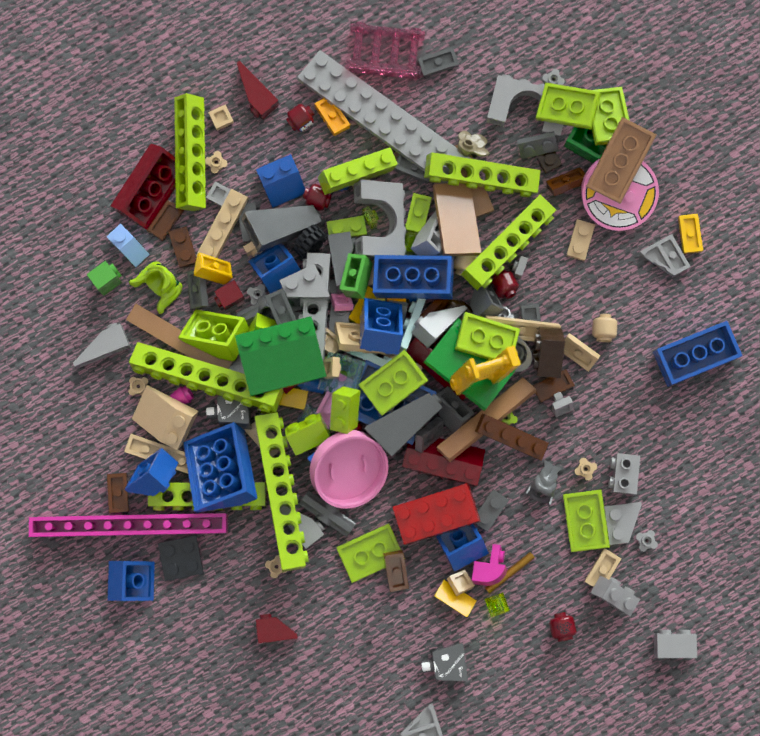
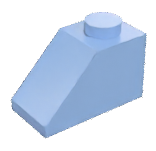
[107,223,150,267]

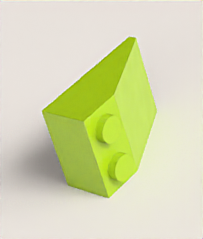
[178,309,249,361]

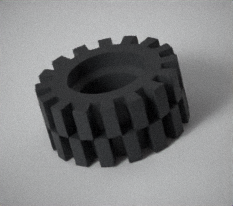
[292,224,328,259]

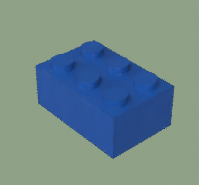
[360,298,403,355]

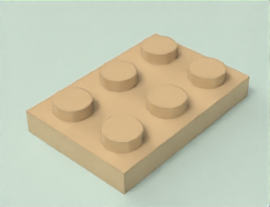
[334,322,396,355]

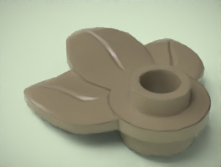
[458,130,490,157]

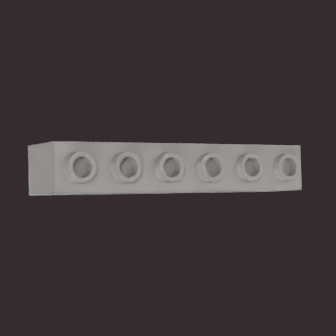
[299,253,331,360]

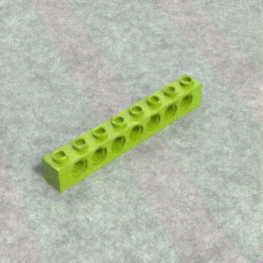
[129,342,284,413]
[255,412,309,572]

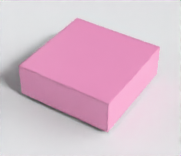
[330,293,354,311]

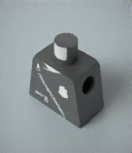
[206,389,252,430]
[421,642,468,681]

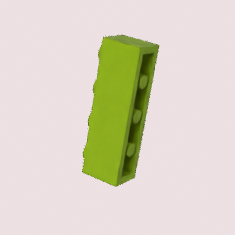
[317,147,398,195]

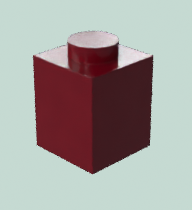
[214,280,245,311]

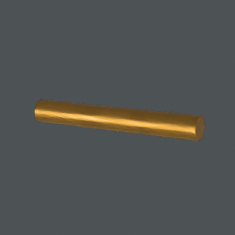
[485,552,535,594]

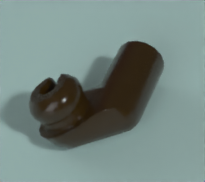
[446,299,473,314]

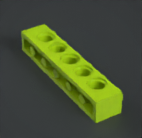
[174,93,206,211]
[424,152,540,197]
[461,194,556,290]
[148,482,266,511]

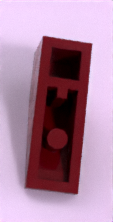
[237,61,279,120]

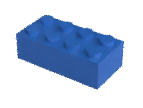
[373,255,454,299]
[653,321,743,387]

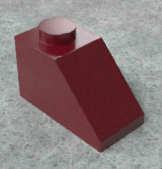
[256,614,298,643]

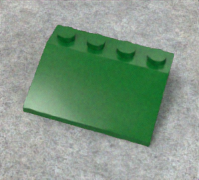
[235,316,327,396]
[424,318,516,411]

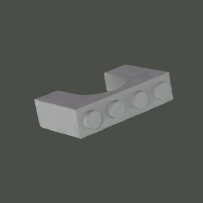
[486,74,563,141]
[354,180,407,260]

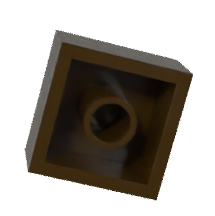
[532,327,565,378]

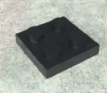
[158,535,204,582]

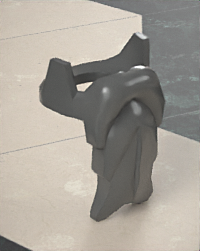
[524,460,561,508]

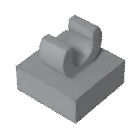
[552,392,573,417]

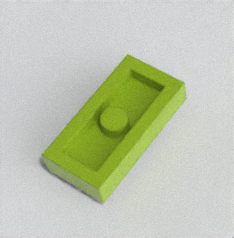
[405,193,432,233]
[326,215,367,238]

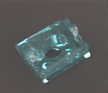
[317,352,366,393]

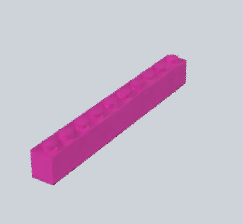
[29,513,228,537]

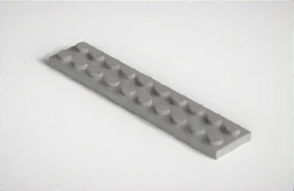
[297,50,470,183]

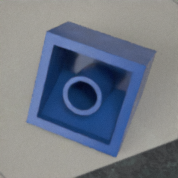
[256,154,305,208]
[248,243,300,294]
[124,448,178,496]
[435,524,489,572]
[108,561,155,601]

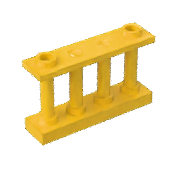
[450,346,521,395]

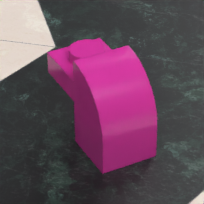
[472,544,507,586]

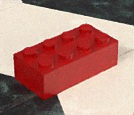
[393,483,481,545]

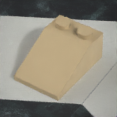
[132,385,199,450]

